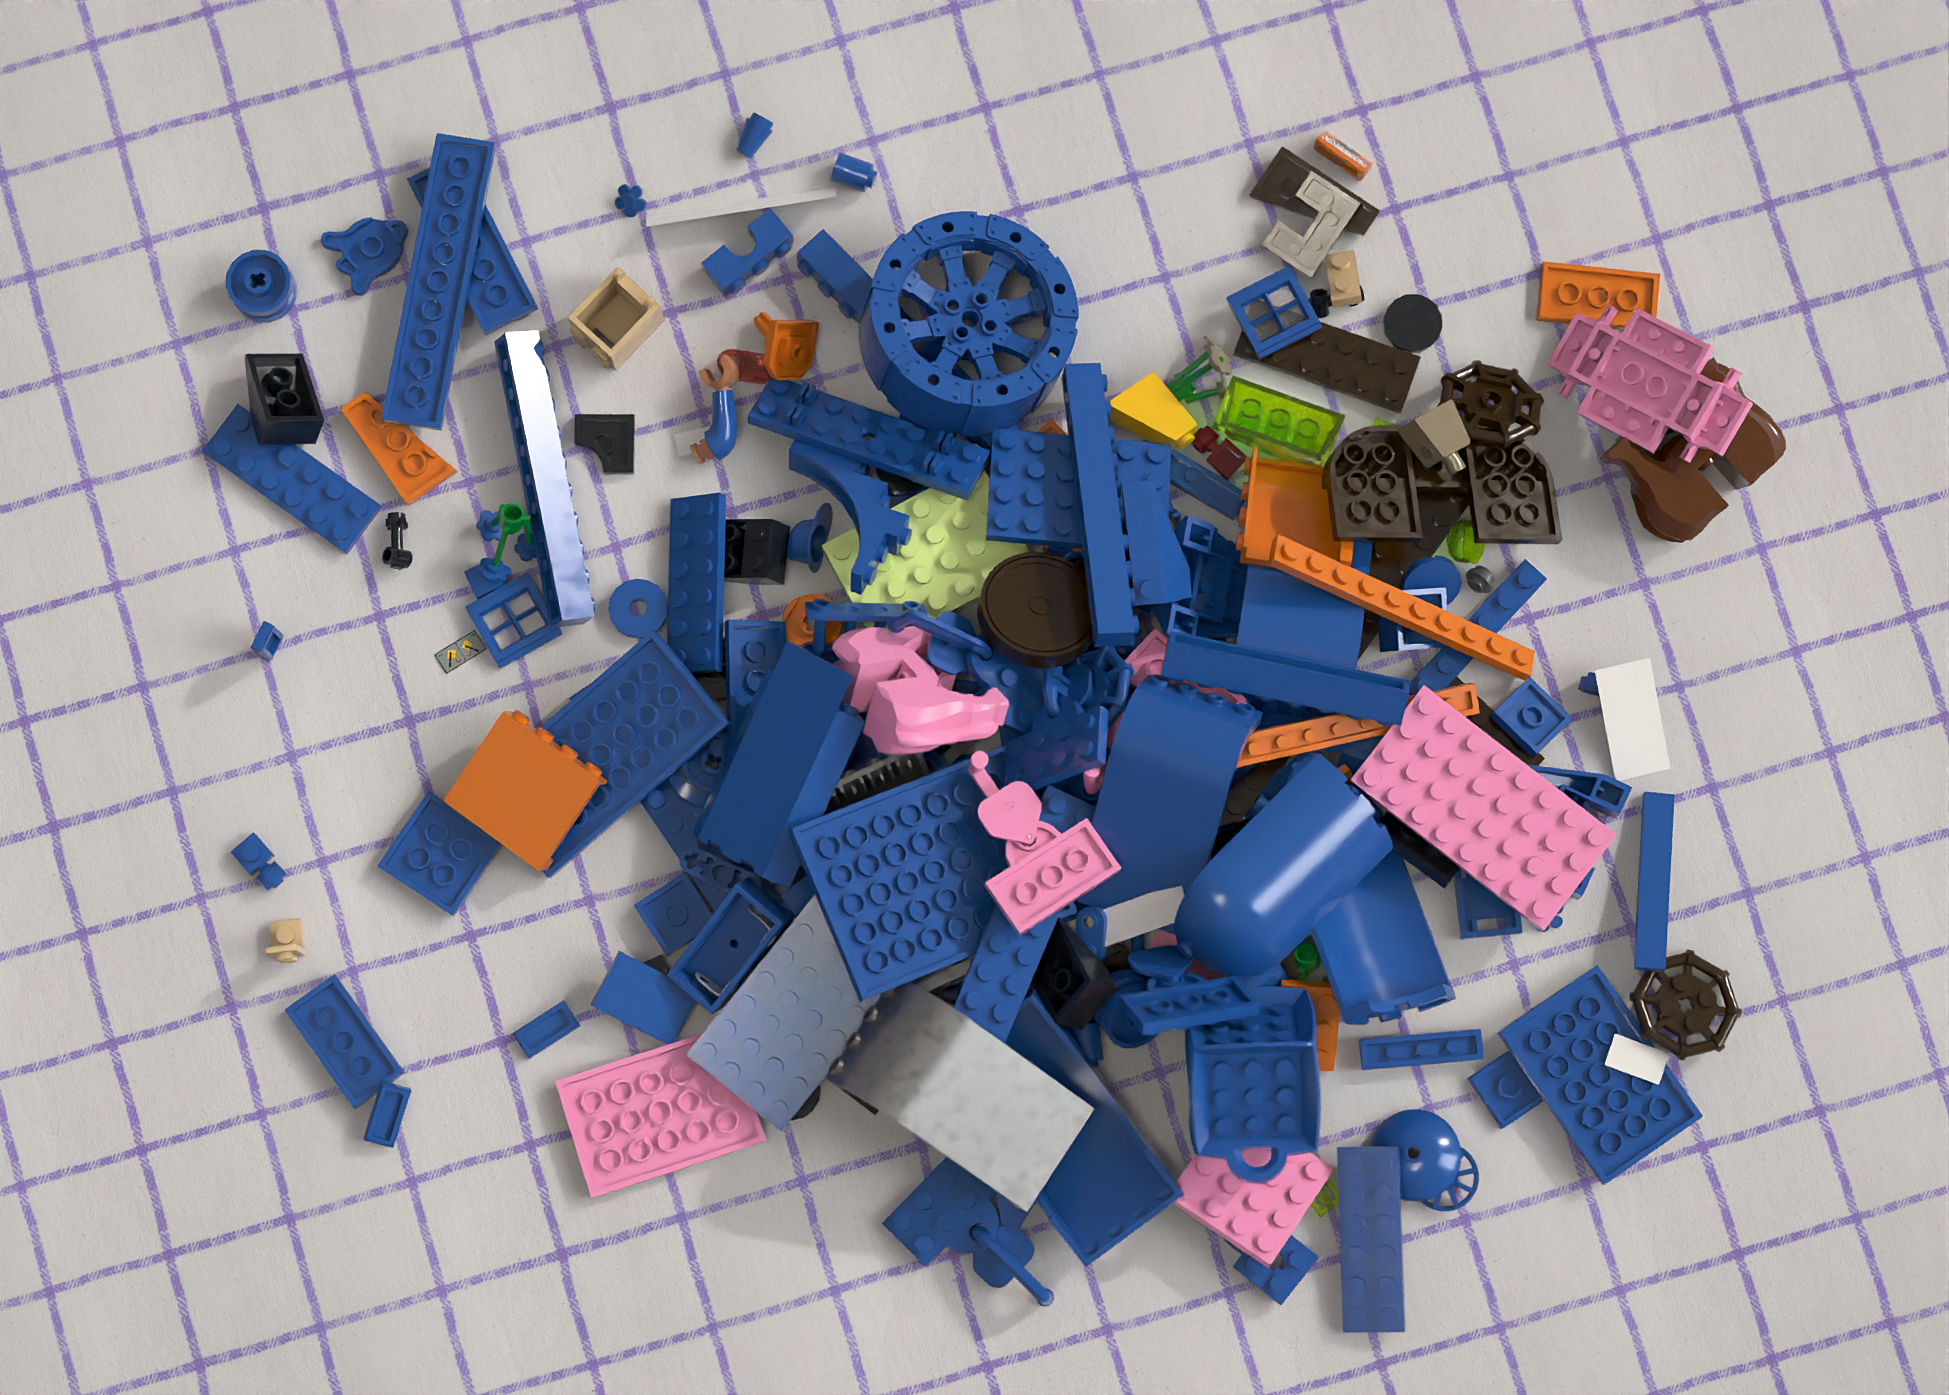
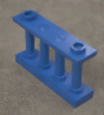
[804,599,928,664]

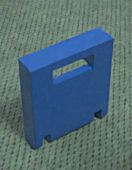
[1454,868,1523,940]

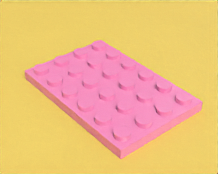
[555,1033,767,1198]

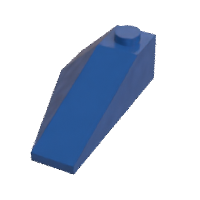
[1121,480,1192,606]

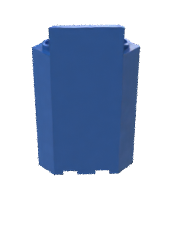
[693,641,865,888]

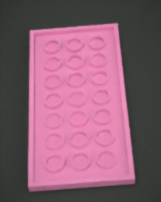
[1349,685,1617,931]

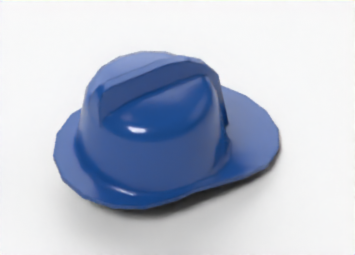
[787,502,833,573]

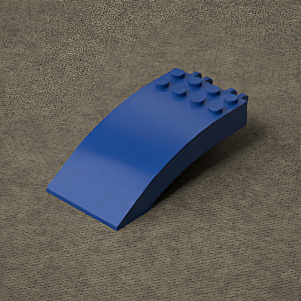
[1005,986,1184,1267]

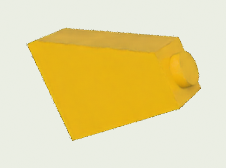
[1108,371,1198,452]

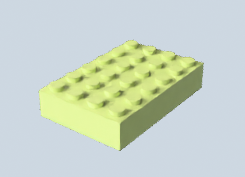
[821,469,1030,628]

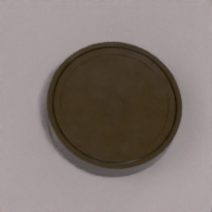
[977,552,1093,669]

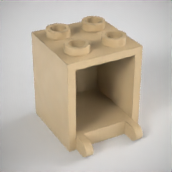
[568,267,665,371]

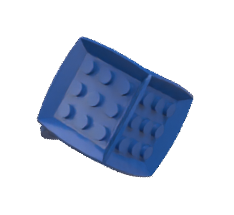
[1185,986,1321,1184]

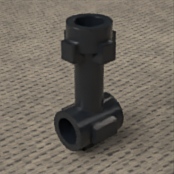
[1308,285,1364,318]
[382,512,412,570]

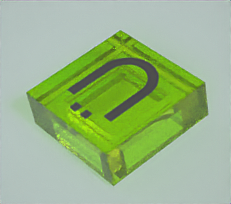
[1310,1177,1339,1218]

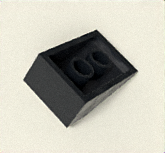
[245,353,324,445]
[1032,917,1118,1031]

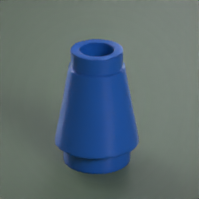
[736,112,774,159]

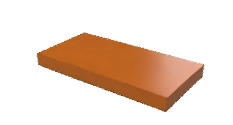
[1536,261,1660,330]

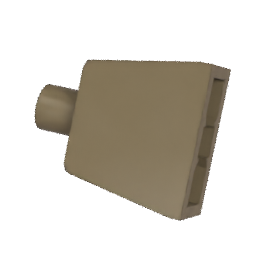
[1397,399,1470,476]

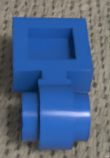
[231,832,287,891]

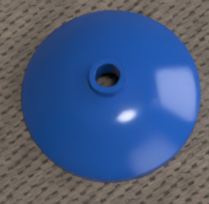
[1370,1109,1461,1201]

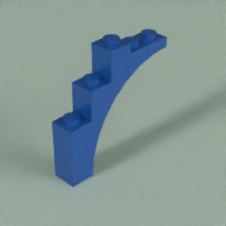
[789,440,912,595]

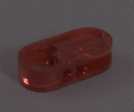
[717,349,771,384]

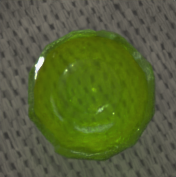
[1446,519,1486,564]

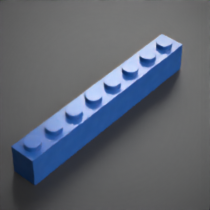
[1161,631,1409,726]

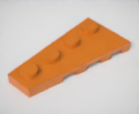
[340,392,457,506]

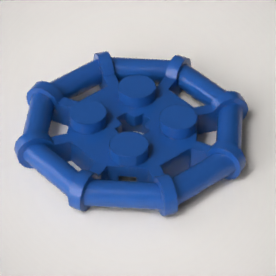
[1064,646,1134,730]

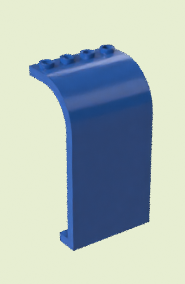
[1236,542,1373,719]
[1075,674,1263,935]

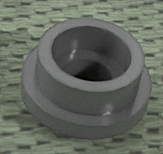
[1466,565,1495,593]

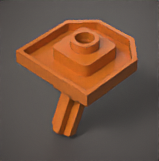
[753,312,820,380]

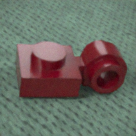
[1191,425,1247,481]

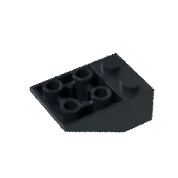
[724,519,790,585]

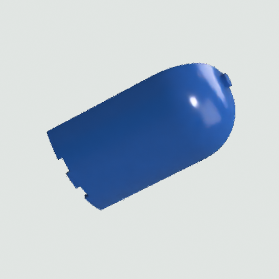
[1174,753,1393,976]
[1311,785,1456,1025]

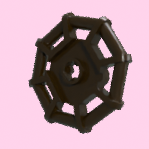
[1437,360,1544,449]
[1629,949,1742,1061]

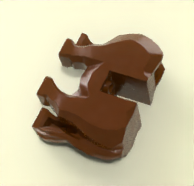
[1599,357,1786,543]

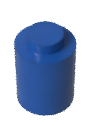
[831,153,877,192]
[1069,1023,1104,1067]

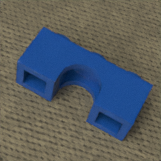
[701,208,794,296]

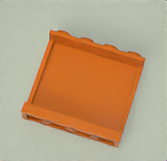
[1235,446,1354,567]
[443,710,607,871]

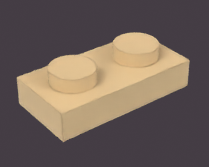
[1325,250,1362,308]

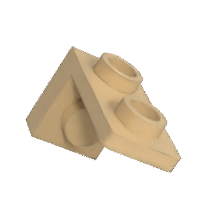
[265,918,305,963]

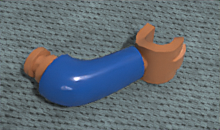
[690,354,739,464]

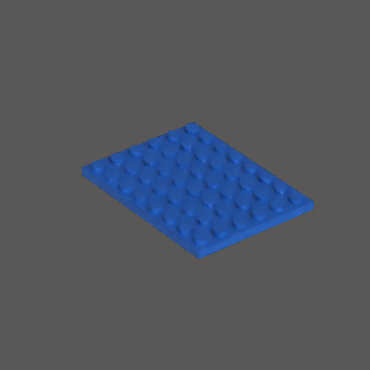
[788,744,1078,1002]

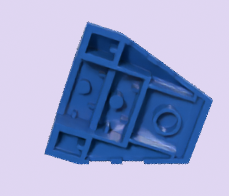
[1151,516,1248,639]

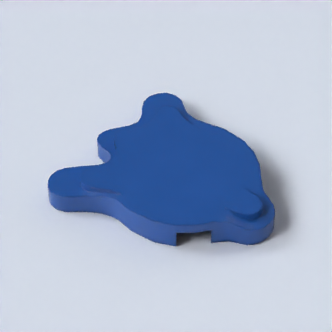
[321,217,408,296]

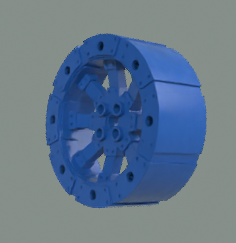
[859,211,1079,436]

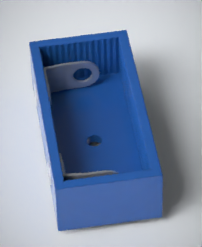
[667,878,794,1014]

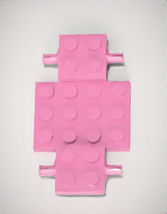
[1547,304,1753,463]

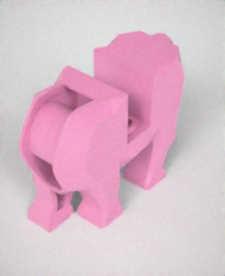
[832,617,1009,756]

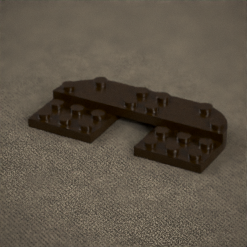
[1322,426,1562,544]

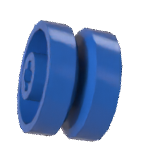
[226,250,297,323]
[1093,969,1157,1048]

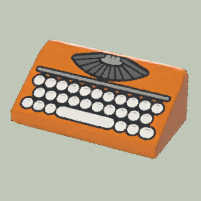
[1314,131,1373,181]

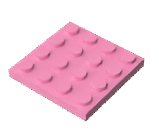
[1172,1149,1334,1268]

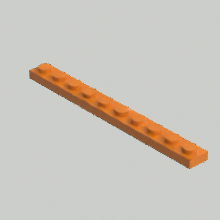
[1268,534,1535,681]
[1236,683,1480,768]

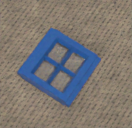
[1226,266,1322,360]
[465,572,563,669]

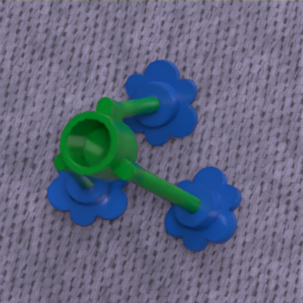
[476,503,537,582]

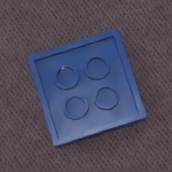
[378,791,502,917]

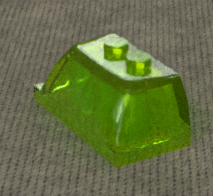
[1212,376,1345,468]

